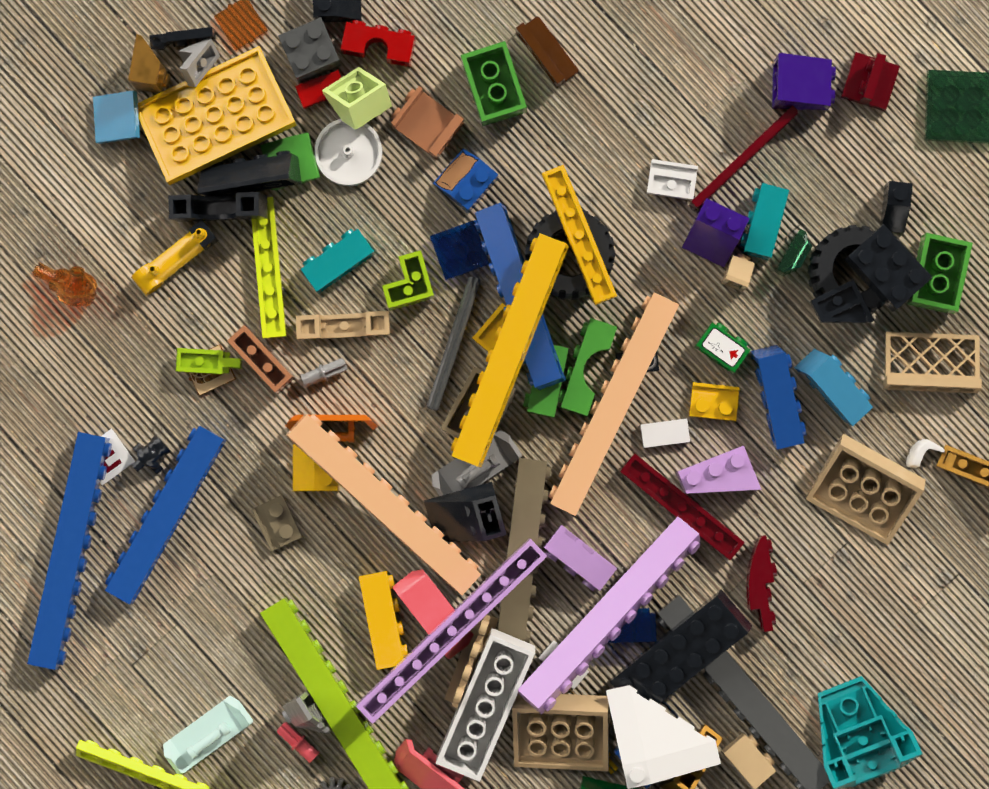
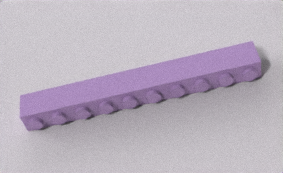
[518,517,700,715]
[356,538,547,724]

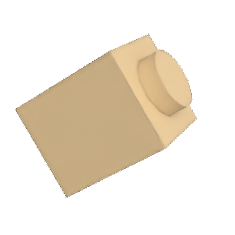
[721,253,755,292]

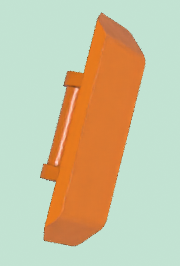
[285,415,378,443]

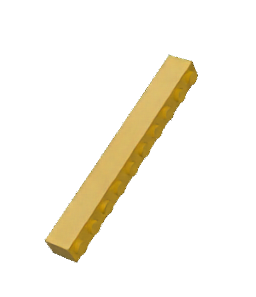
[450,233,569,468]

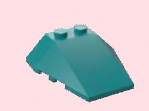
[818,676,923,789]

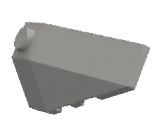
[282,690,332,734]

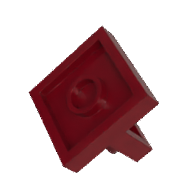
[841,52,900,111]

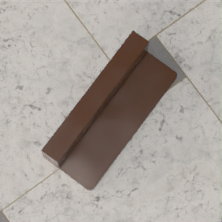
[516,16,579,88]

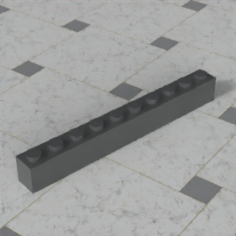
[656,594,830,789]

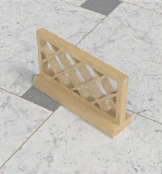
[883,332,982,394]

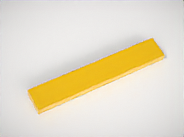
[541,164,617,305]

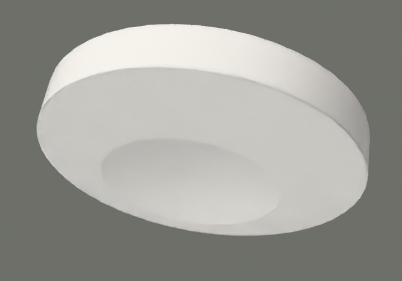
[315,119,383,186]

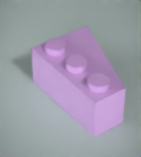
[676,445,762,494]
[544,525,617,591]

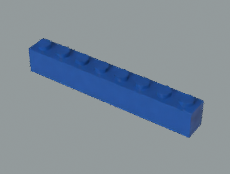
[474,202,566,390]
[105,426,227,605]

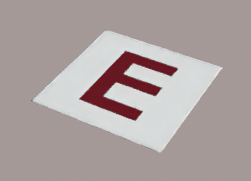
[100,428,135,485]

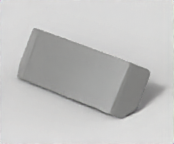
[431,430,522,496]

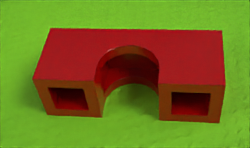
[341,20,416,68]

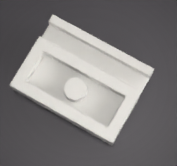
[646,159,698,201]

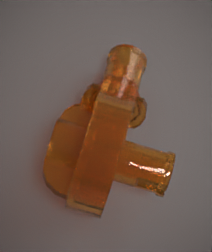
[33,262,97,307]

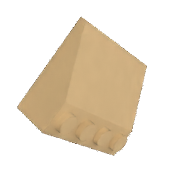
[806,434,926,545]
[512,692,610,771]

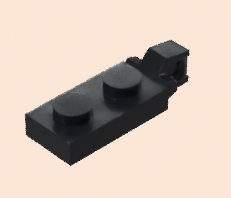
[149,27,216,50]

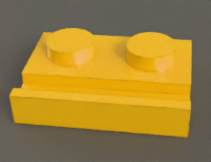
[689,382,740,421]

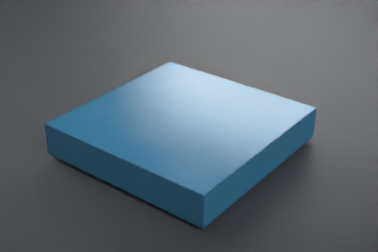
[93,90,140,144]

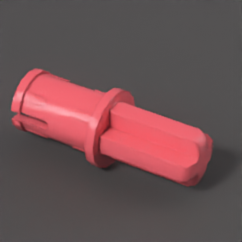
[277,722,320,764]

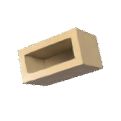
[722,732,776,789]

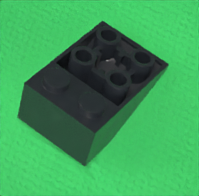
[424,482,507,542]

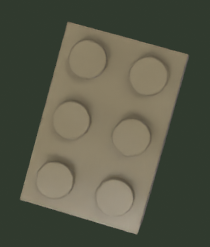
[440,367,518,438]

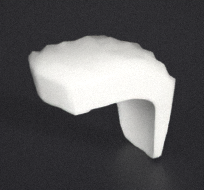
[905,439,945,468]

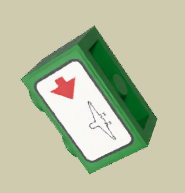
[694,322,751,374]

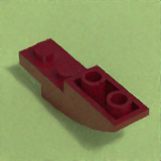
[746,535,777,632]

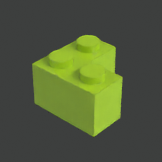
[382,250,435,311]

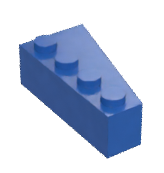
[750,345,807,450]

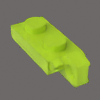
[175,348,243,375]

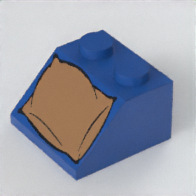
[433,148,498,214]

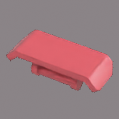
[393,569,474,659]
[394,739,464,789]

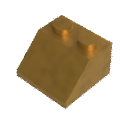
[128,34,170,93]

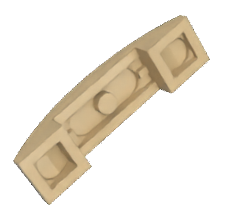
[296,311,390,339]

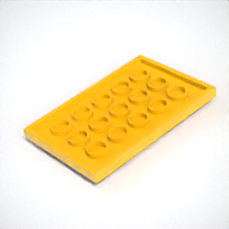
[138,46,297,186]

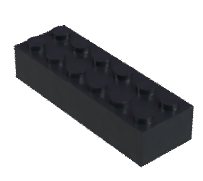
[610,589,752,704]

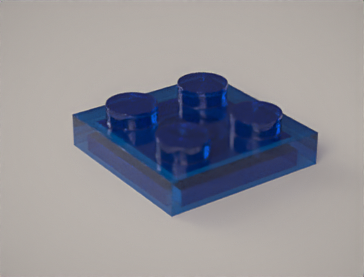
[430,220,489,281]

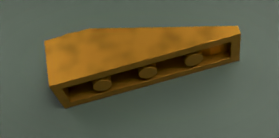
[936,444,989,489]

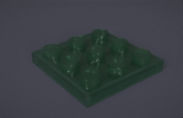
[924,70,989,144]

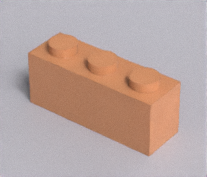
[227,325,295,394]

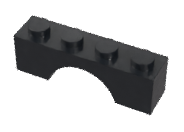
[168,192,268,222]

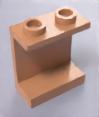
[391,86,464,160]

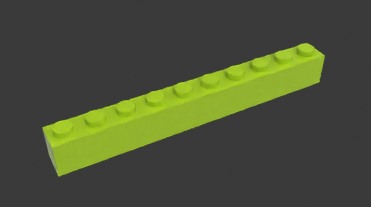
[260,597,410,789]

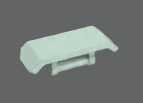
[163,696,253,775]

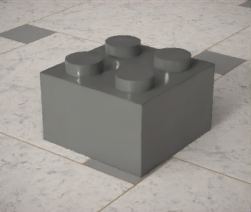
[278,17,341,83]

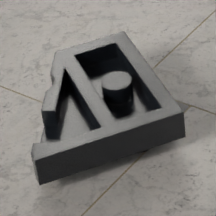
[810,279,874,323]

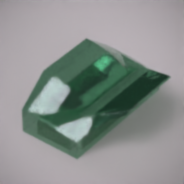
[775,229,813,276]

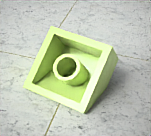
[322,67,392,130]

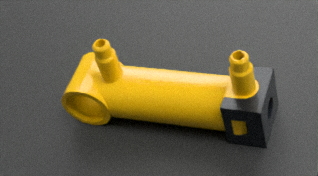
[131,220,219,296]

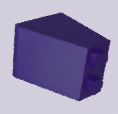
[772,53,836,110]
[682,198,750,268]

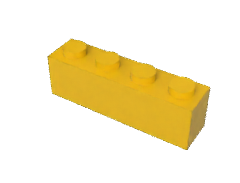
[359,570,408,670]

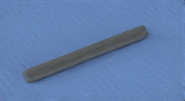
[427,276,481,411]

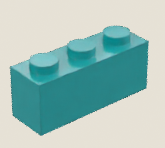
[739,183,790,260]
[301,229,375,294]

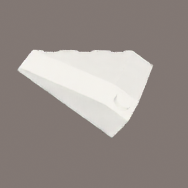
[606,685,721,789]

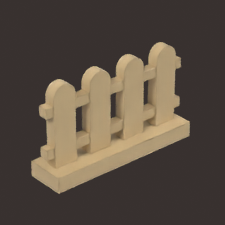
[444,614,499,708]

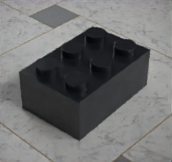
[844,224,933,312]

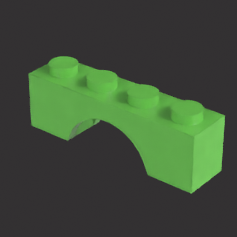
[558,318,617,417]

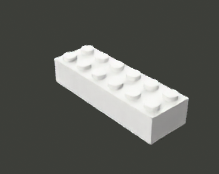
[436,628,535,782]

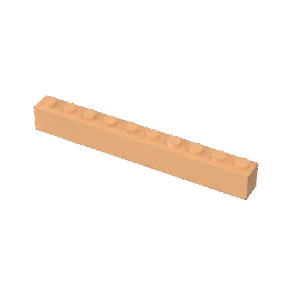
[548,292,679,516]
[285,414,481,596]

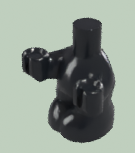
[131,435,171,474]

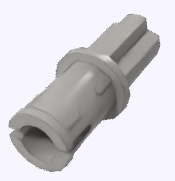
[300,358,348,388]

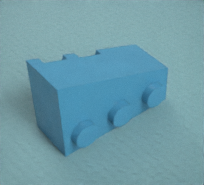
[794,349,873,426]

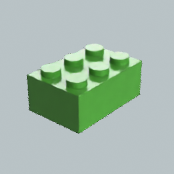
[461,41,527,127]
[907,233,973,314]

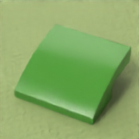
[260,133,320,191]

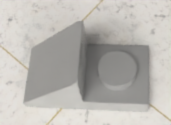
[178,38,220,87]

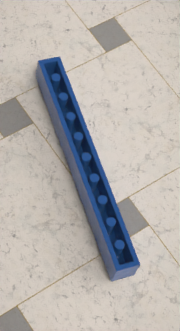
[27,432,112,670]

